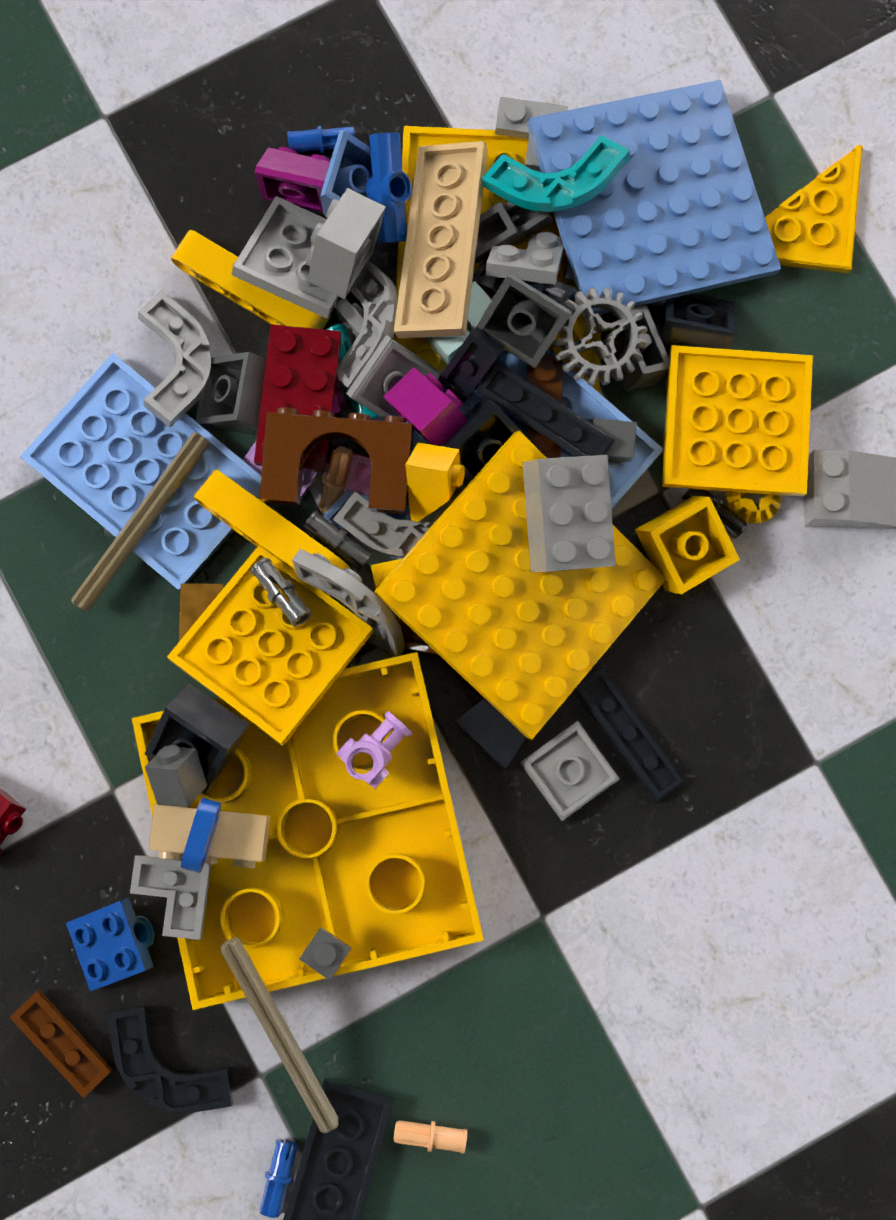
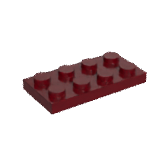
[254,324,342,473]

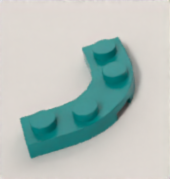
[482,135,630,212]

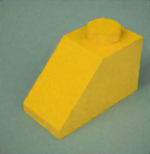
[405,443,465,522]

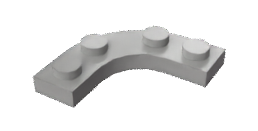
[337,261,398,389]
[138,291,211,427]
[333,484,466,557]
[292,549,406,657]

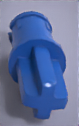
[287,126,356,154]
[259,1139,299,1218]

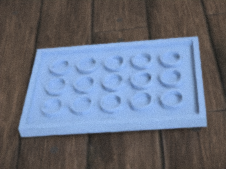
[20,353,261,592]

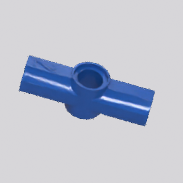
[366,133,412,243]

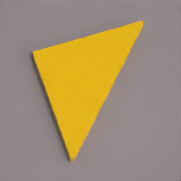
[765,145,863,274]

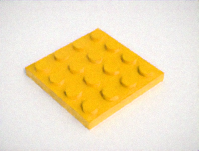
[662,345,813,497]
[167,545,374,746]

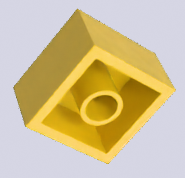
[635,496,740,594]

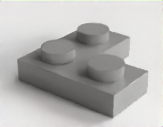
[495,97,568,170]
[486,232,565,285]
[130,855,212,940]

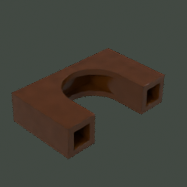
[259,408,414,515]

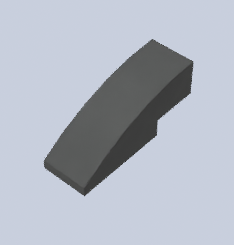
[474,202,556,264]

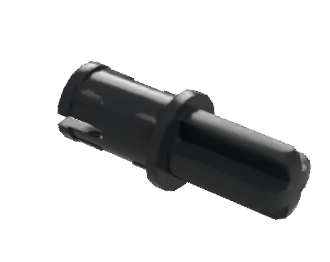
[682,489,747,539]

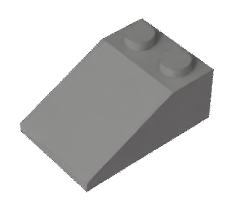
[804,450,896,529]

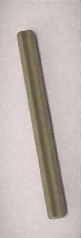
[71,432,209,612]
[221,937,339,1133]

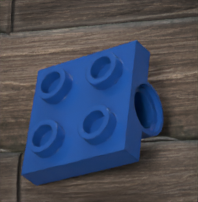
[66,898,154,992]

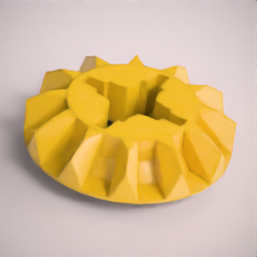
[726,491,782,524]

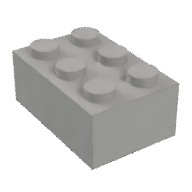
[522,455,616,572]

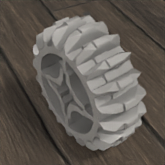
[551,287,647,385]

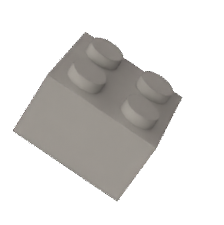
[306,188,386,299]

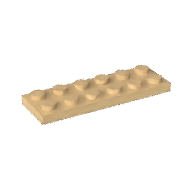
[394,141,488,338]

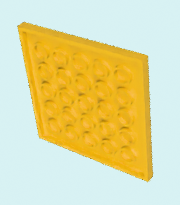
[373,431,666,739]

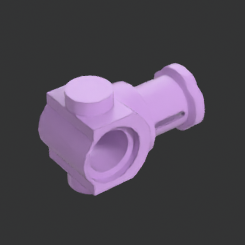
[336,711,412,789]

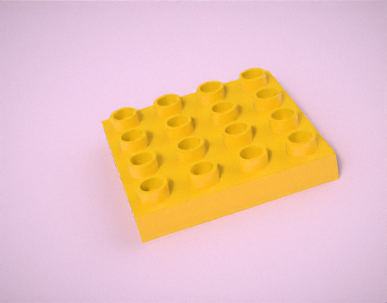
[132,652,484,1010]

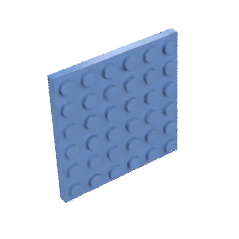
[527,80,781,315]

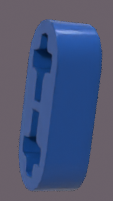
[181,798,222,873]

